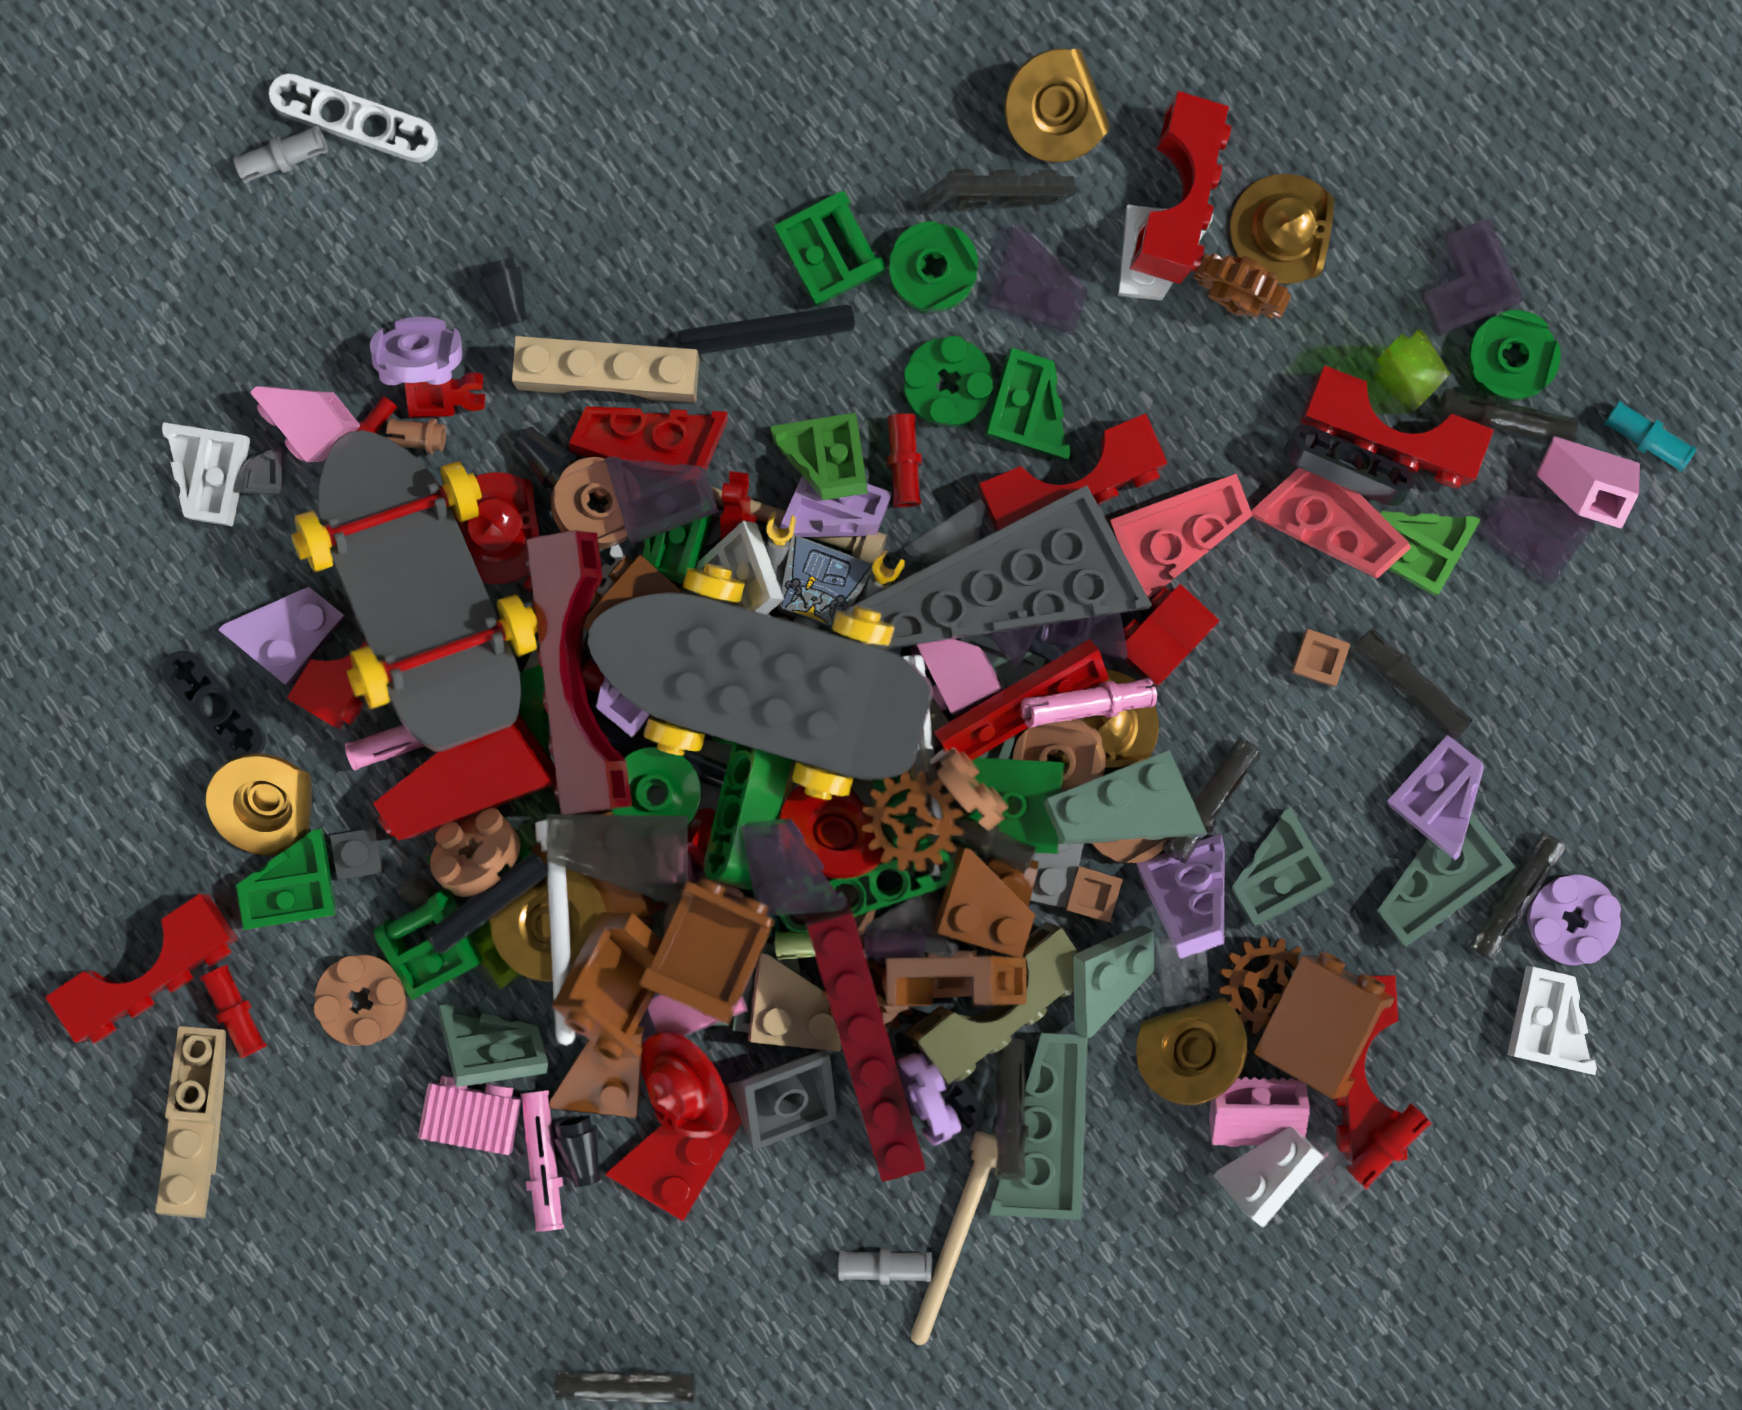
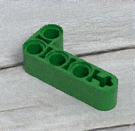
[704,735,792,890]
[766,842,954,933]

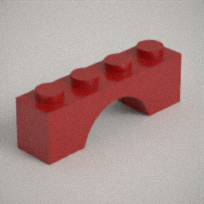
[1129,91,1231,284]
[1299,365,1494,489]
[978,413,1168,532]
[287,640,368,729]
[45,893,238,1045]
[1334,975,1408,1163]

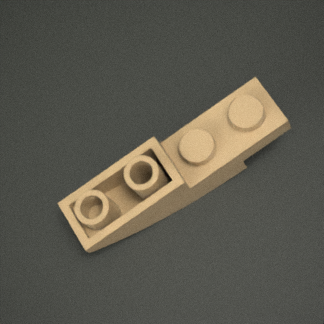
[156,1026,226,1218]

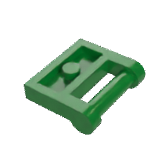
[774,191,887,307]
[374,890,484,1000]

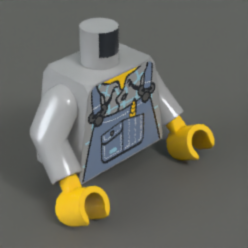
[766,512,905,634]

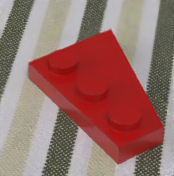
[569,406,728,493]
[605,1083,742,1221]

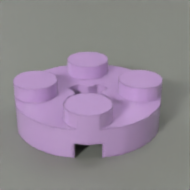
[370,317,463,385]
[1527,875,1621,965]
[896,1053,961,1146]

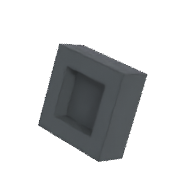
[330,828,385,880]

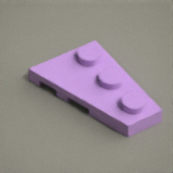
[1136,834,1225,959]

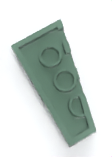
[989,1033,1088,1220]

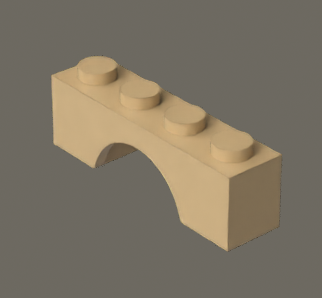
[512,336,699,403]

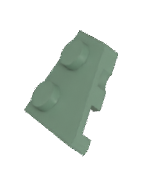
[1073,924,1154,1039]
[439,1004,548,1087]

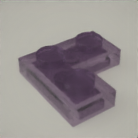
[1421,218,1524,337]

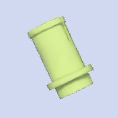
[775,931,816,961]

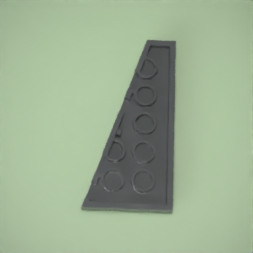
[845,485,1152,650]

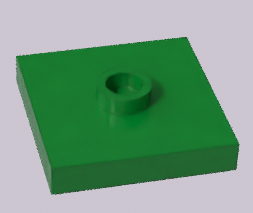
[966,758,1064,854]

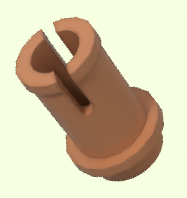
[386,418,446,455]

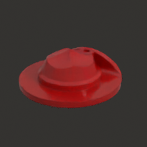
[451,472,541,584]
[779,785,894,879]
[641,1031,728,1138]

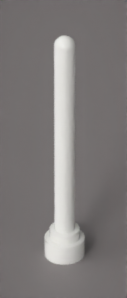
[535,819,575,1045]

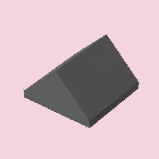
[728,1049,837,1151]

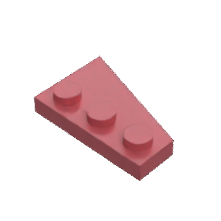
[1251,468,1411,579]
[1109,473,1253,599]

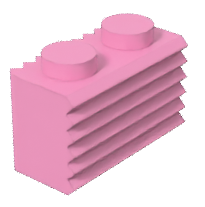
[418,1075,522,1155]
[1209,1077,1310,1147]

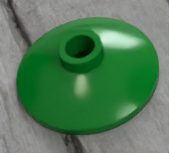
[612,747,701,839]

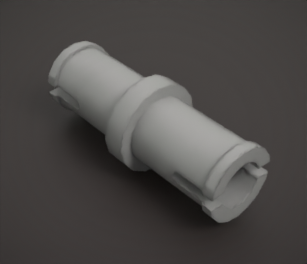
[233,125,329,184]
[839,1248,932,1285]

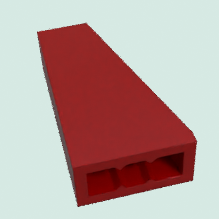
[373,712,557,841]

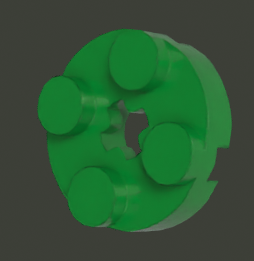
[889,221,978,313]
[1467,310,1561,402]
[904,336,993,427]

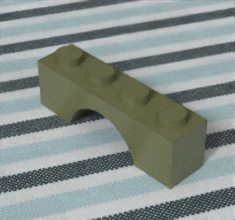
[904,922,1079,1084]

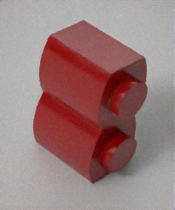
[1115,584,1220,688]

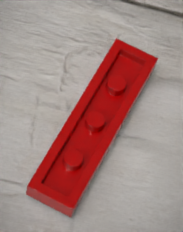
[934,639,1109,760]

